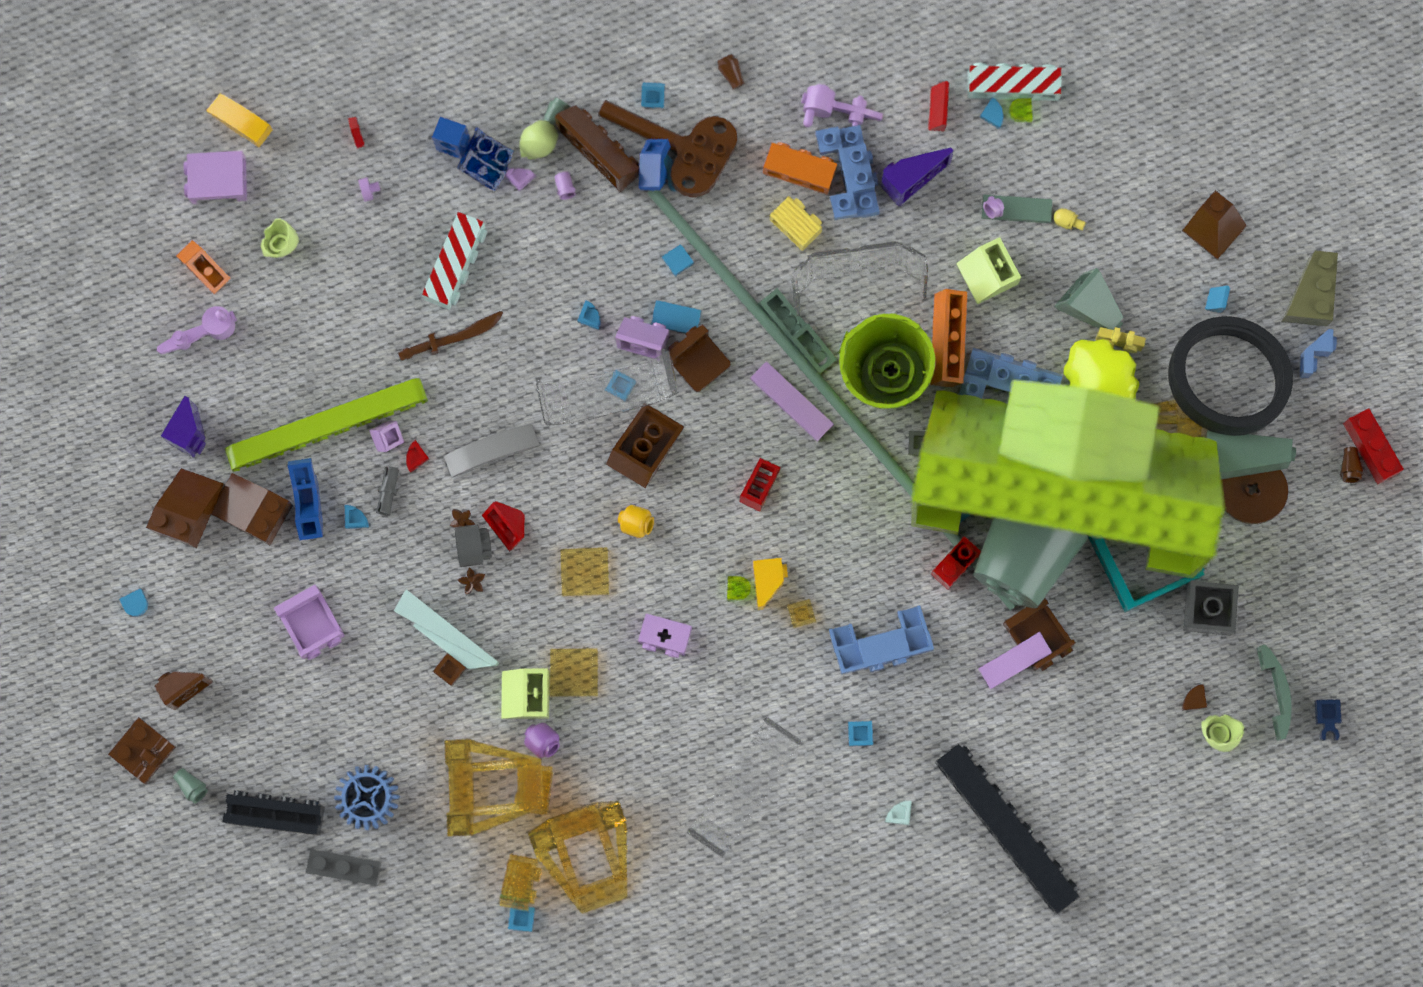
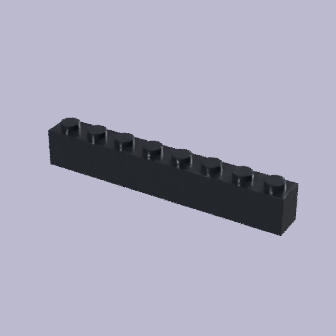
[935,743,1080,915]

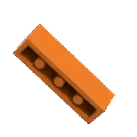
[930,289,967,387]

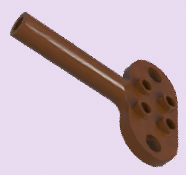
[598,100,738,198]

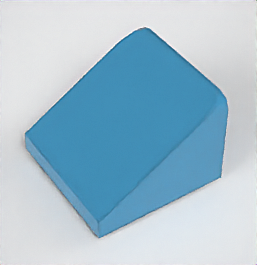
[1205,286,1230,314]

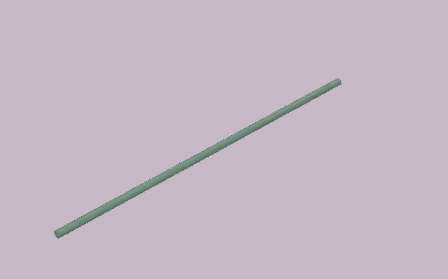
[647,190,1017,611]

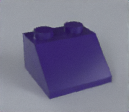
[161,395,206,458]

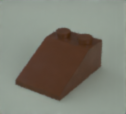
[606,403,685,489]
[146,468,224,549]
[211,473,293,546]

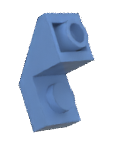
[1300,329,1337,378]

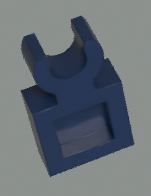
[1314,699,1342,741]

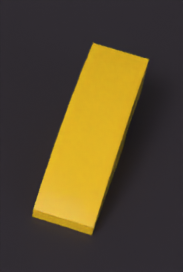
[206,93,273,148]

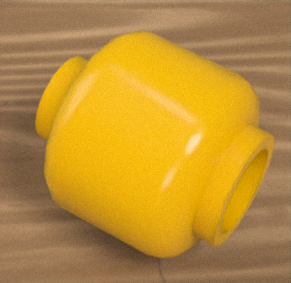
[618,505,654,538]

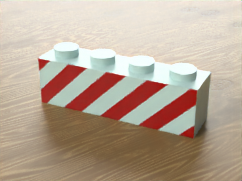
[967,63,1061,101]
[422,212,487,310]

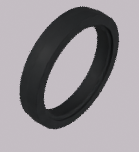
[1168,316,1293,436]

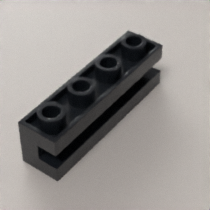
[222,790,325,836]

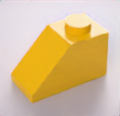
[753,558,788,610]

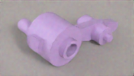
[801,84,883,127]
[157,306,237,354]

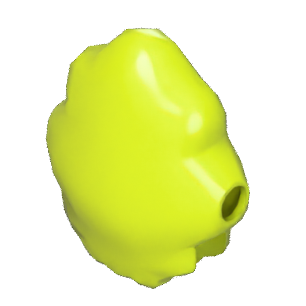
[1063,339,1140,400]

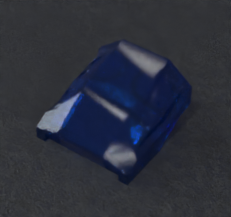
[457,127,514,192]

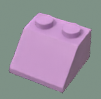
[615,316,670,361]

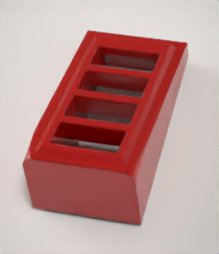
[739,458,781,512]

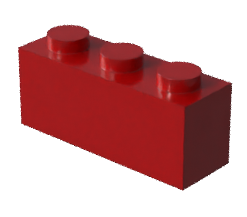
[1343,408,1404,485]

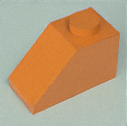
[176,240,231,294]

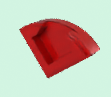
[348,116,365,148]
[406,440,429,473]

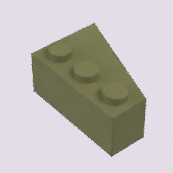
[1281,250,1338,327]

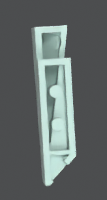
[394,589,499,670]

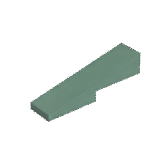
[758,288,837,374]

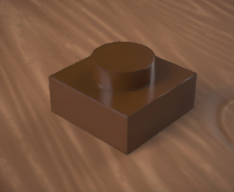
[433,653,467,687]

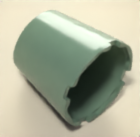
[973,517,1088,608]

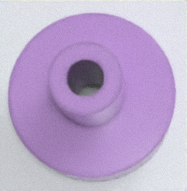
[358,177,381,202]

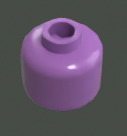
[524,722,560,758]

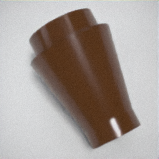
[717,54,745,90]
[1340,447,1364,483]

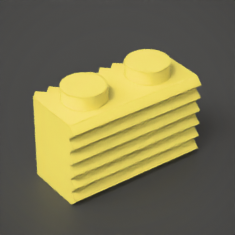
[770,196,822,251]

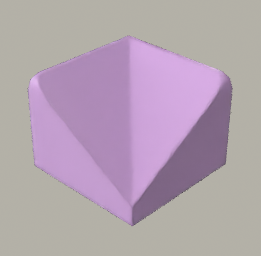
[369,421,404,452]

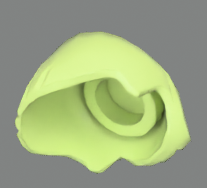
[519,120,558,160]
[261,218,299,258]
[1201,714,1244,752]

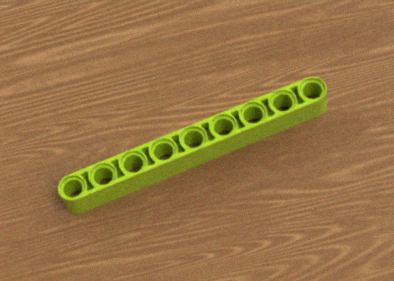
[224,378,428,472]

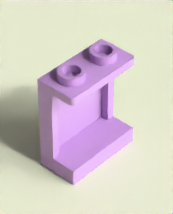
[184,151,247,204]
[274,585,345,660]

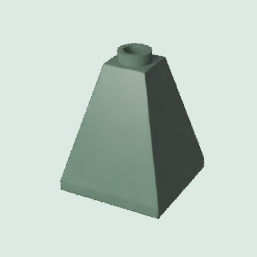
[1054,268,1124,330]

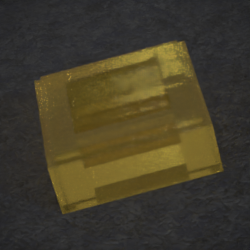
[787,599,816,629]

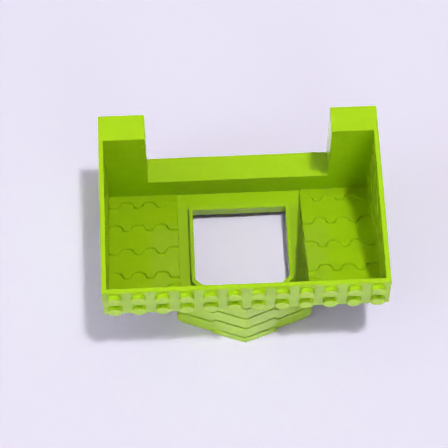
[911,380,1224,579]

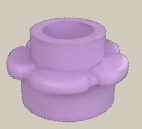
[983,196,1004,219]

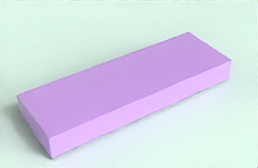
[979,632,1052,689]

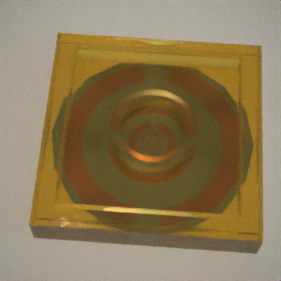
[560,547,609,597]
[550,649,598,697]

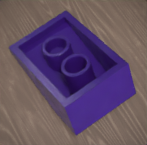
[881,147,954,207]

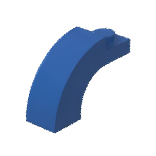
[288,458,323,541]

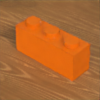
[763,142,837,195]

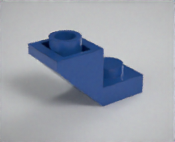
[639,139,671,191]

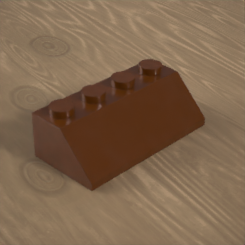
[555,105,639,193]

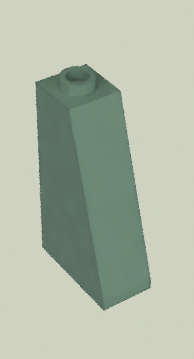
[1205,430,1296,479]

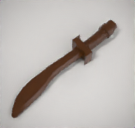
[398,311,503,361]

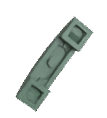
[1257,645,1292,741]

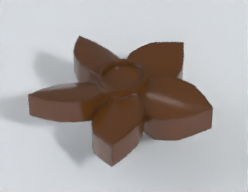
[450,509,476,527]
[457,567,485,595]

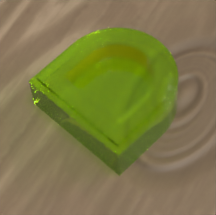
[1009,98,1033,122]
[727,576,751,601]

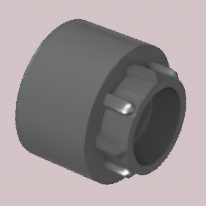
[454,524,492,567]

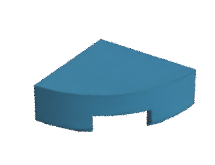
[980,97,1003,129]
[577,300,601,330]
[345,505,369,529]

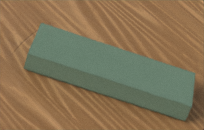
[981,195,1052,223]

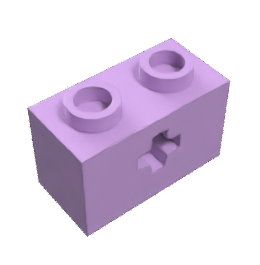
[638,614,692,658]

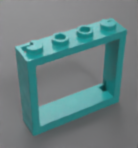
[1087,534,1205,613]

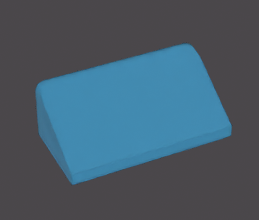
[651,300,701,333]

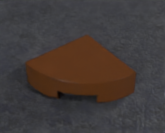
[1182,684,1207,711]

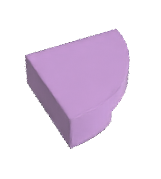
[503,168,536,191]

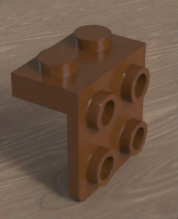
[667,324,731,392]

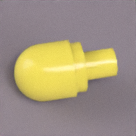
[1054,208,1086,231]

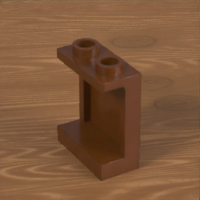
[1002,598,1076,672]

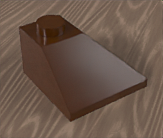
[1182,190,1247,260]
[154,671,213,710]

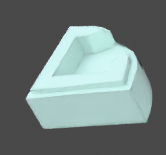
[885,801,912,825]

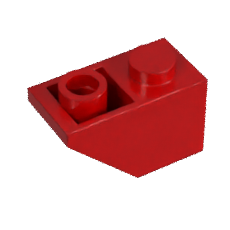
[931,536,981,590]

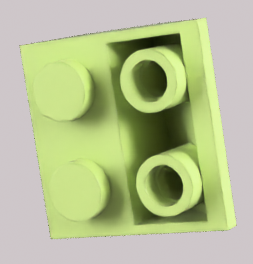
[956,237,1021,304]
[501,668,550,719]

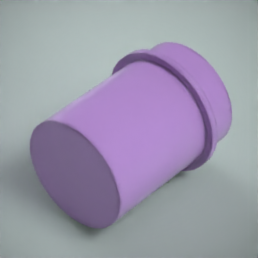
[554,172,575,200]

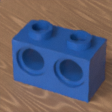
[432,116,472,160]

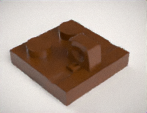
[108,717,176,784]

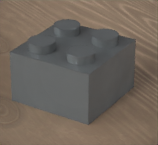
[1183,580,1239,636]

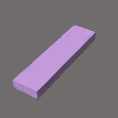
[750,362,834,442]

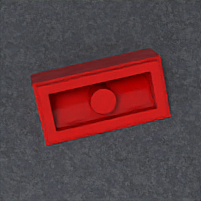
[928,81,949,132]

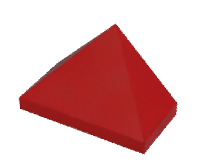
[482,501,525,552]

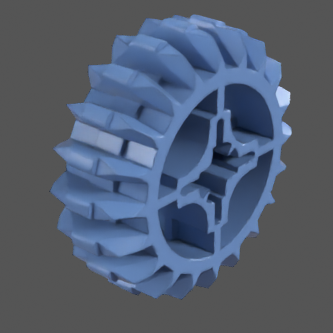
[334,765,400,830]

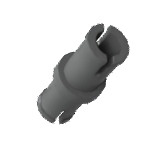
[376,467,399,516]

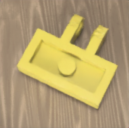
[1096,327,1146,353]

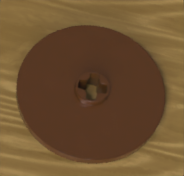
[1221,470,1289,524]

